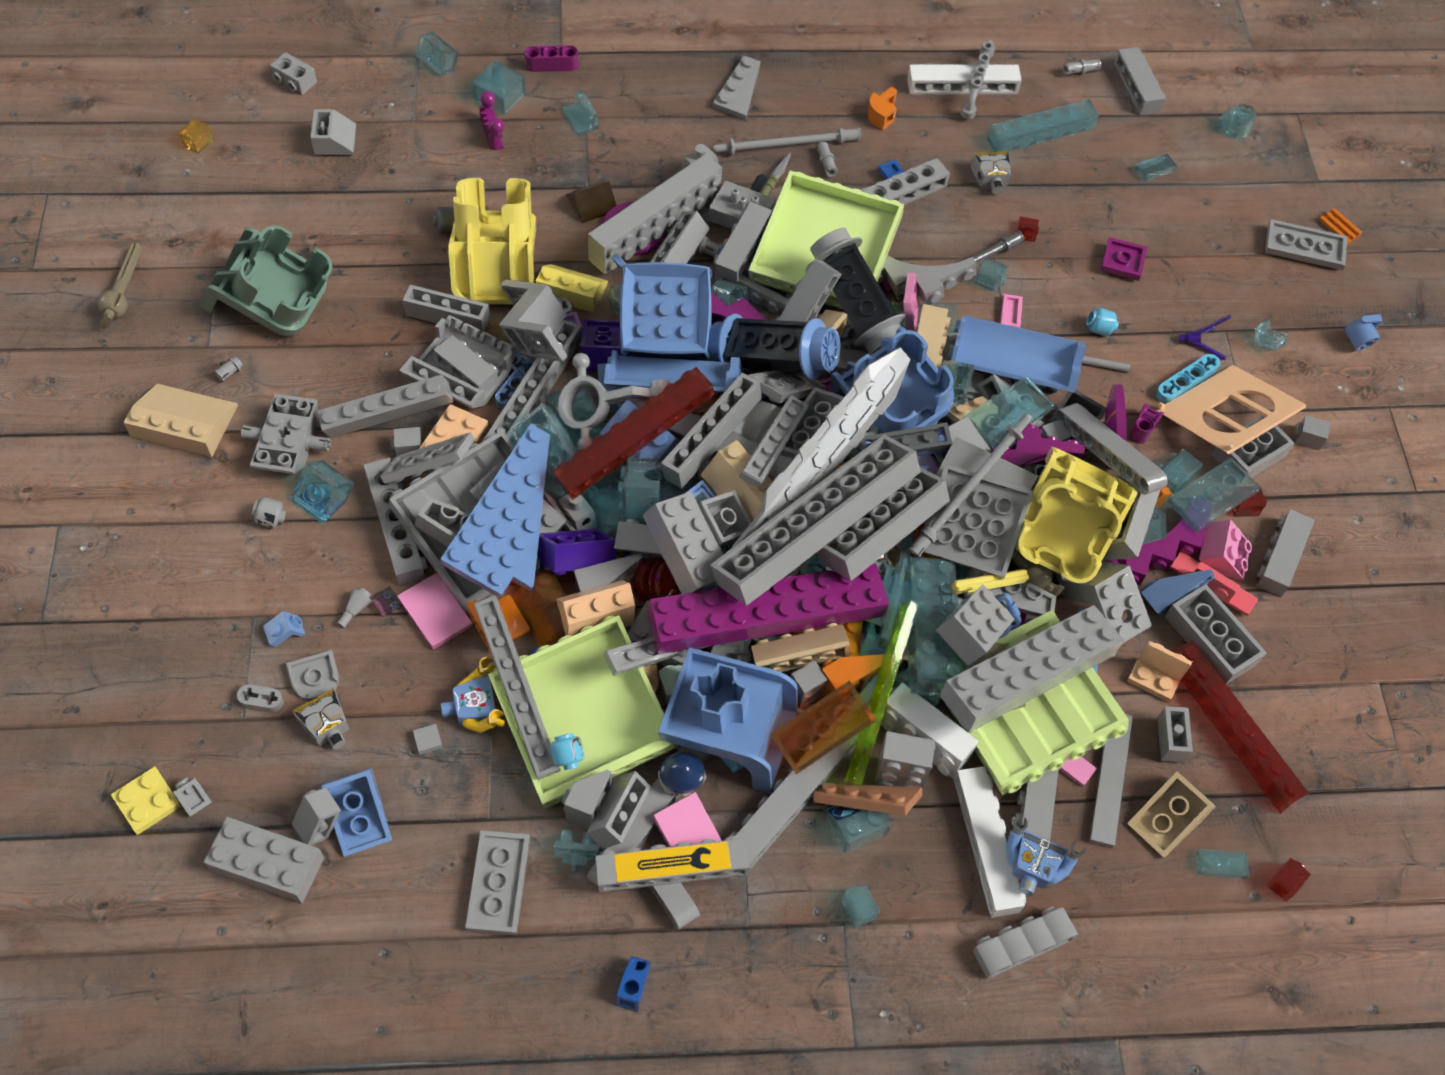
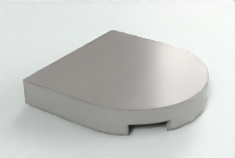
[286,650,339,701]

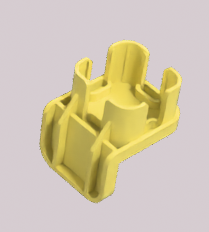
[449,178,536,304]
[1015,447,1137,583]

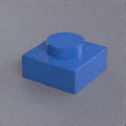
[878,159,905,180]

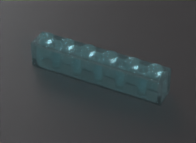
[986,99,1100,152]

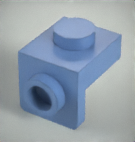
[263,611,305,647]

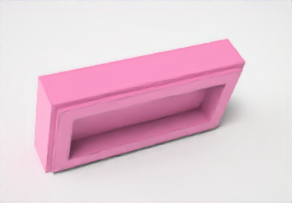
[999,294,1023,328]
[1059,757,1097,787]

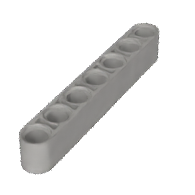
[1055,403,1167,495]

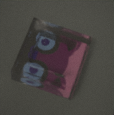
[370,586,402,617]

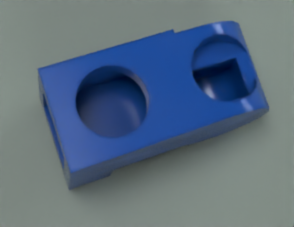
[616,956,651,1012]

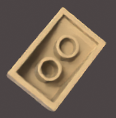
[1127,771,1216,858]

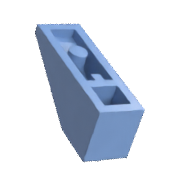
[1141,569,1216,617]

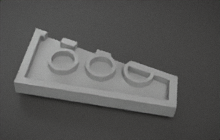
[713,56,760,121]
[964,567,1056,617]

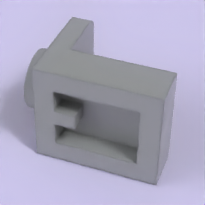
[173,777,212,817]

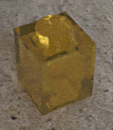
[179,118,214,154]

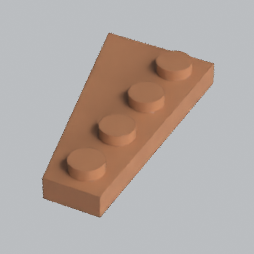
[813,783,922,816]

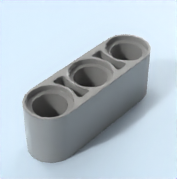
[650,883,700,930]

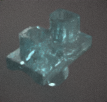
[553,830,599,872]

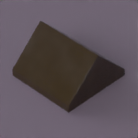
[566,182,617,223]

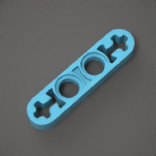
[1156,354,1220,403]

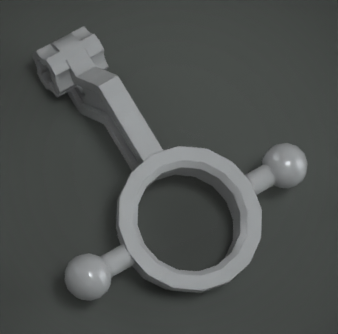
[558,353,671,454]

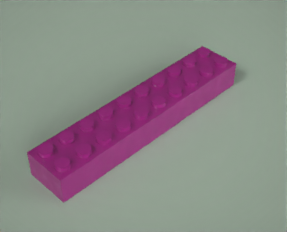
[647,563,889,654]

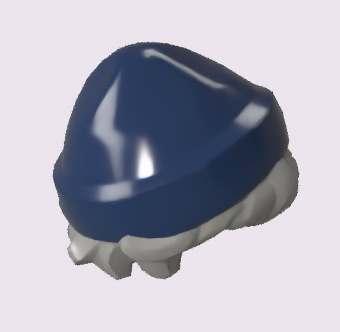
[658,752,707,797]

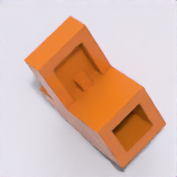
[867,86,897,131]

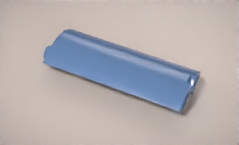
[948,315,1086,393]
[601,350,741,393]

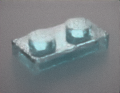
[1196,849,1249,879]

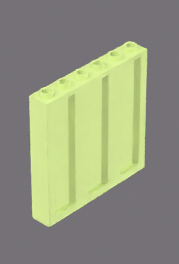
[931,610,1129,795]

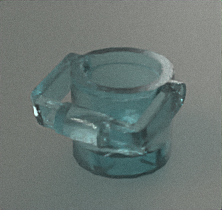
[1218,104,1257,139]
[711,279,749,307]

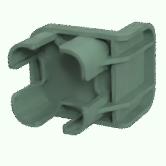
[198,226,332,336]

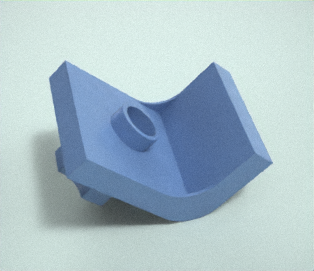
[658,647,798,794]

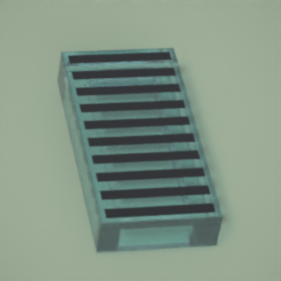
[1134,153,1177,182]

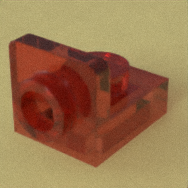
[1017,216,1039,242]

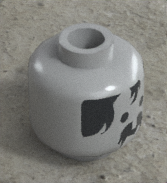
[251,497,287,529]

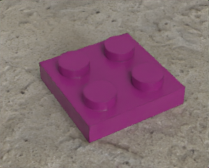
[1100,237,1147,281]

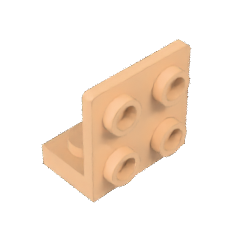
[1127,641,1192,703]

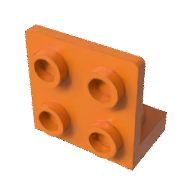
[467,595,530,652]

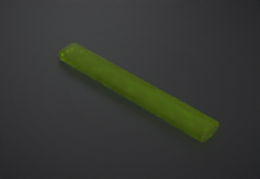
[844,601,918,786]

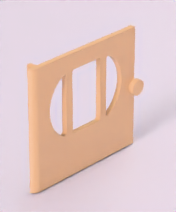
[1156,365,1306,454]

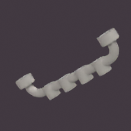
[961,39,995,119]

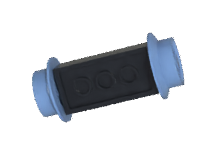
[707,314,840,379]

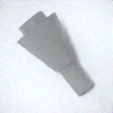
[337,587,372,628]

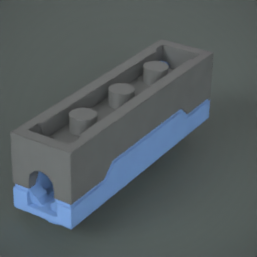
[856,422,952,457]

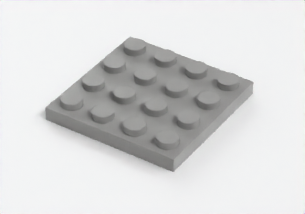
[923,464,1034,579]

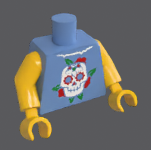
[441,657,505,733]

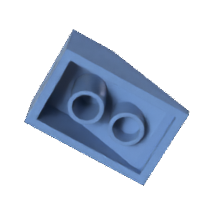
[321,767,392,857]

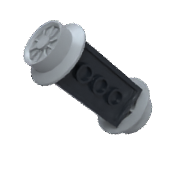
[810,228,906,356]

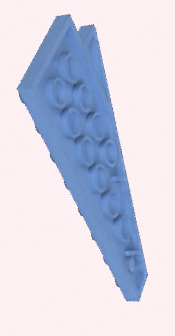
[439,424,550,598]

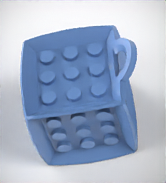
[611,253,712,361]

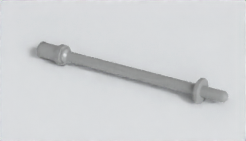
[712,128,861,156]
[908,414,1032,558]

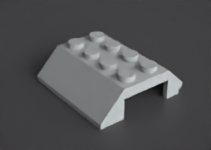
[399,315,516,409]

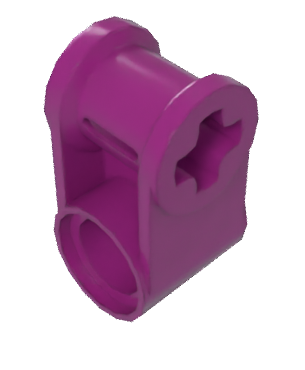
[1130,403,1164,444]

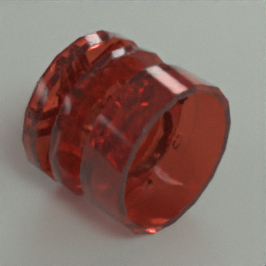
[633,558,681,604]

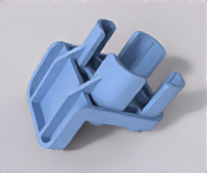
[830,326,954,434]

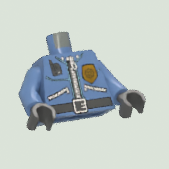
[1005,815,1086,896]

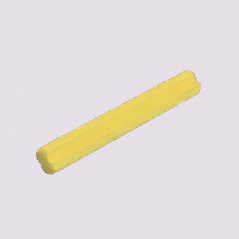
[951,569,1029,594]

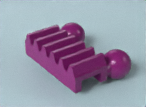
[479,91,504,150]

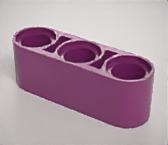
[524,45,579,72]

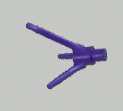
[1179,315,1231,360]

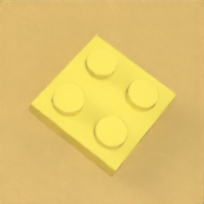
[111,767,182,835]

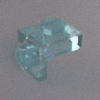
[1254,319,1288,352]

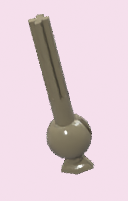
[97,243,143,329]
[1011,548,1065,598]

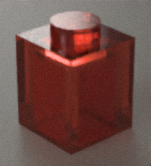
[1229,487,1267,517]
[1266,858,1311,902]

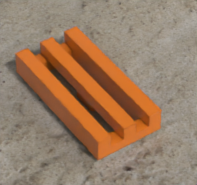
[1319,208,1362,244]

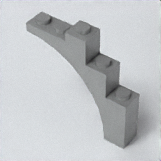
[877,255,977,305]

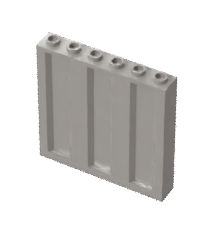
[389,430,575,614]

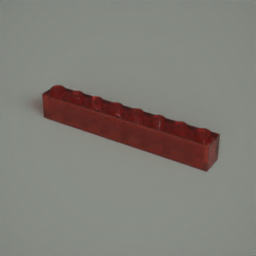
[553,367,714,501]
[1173,640,1309,814]

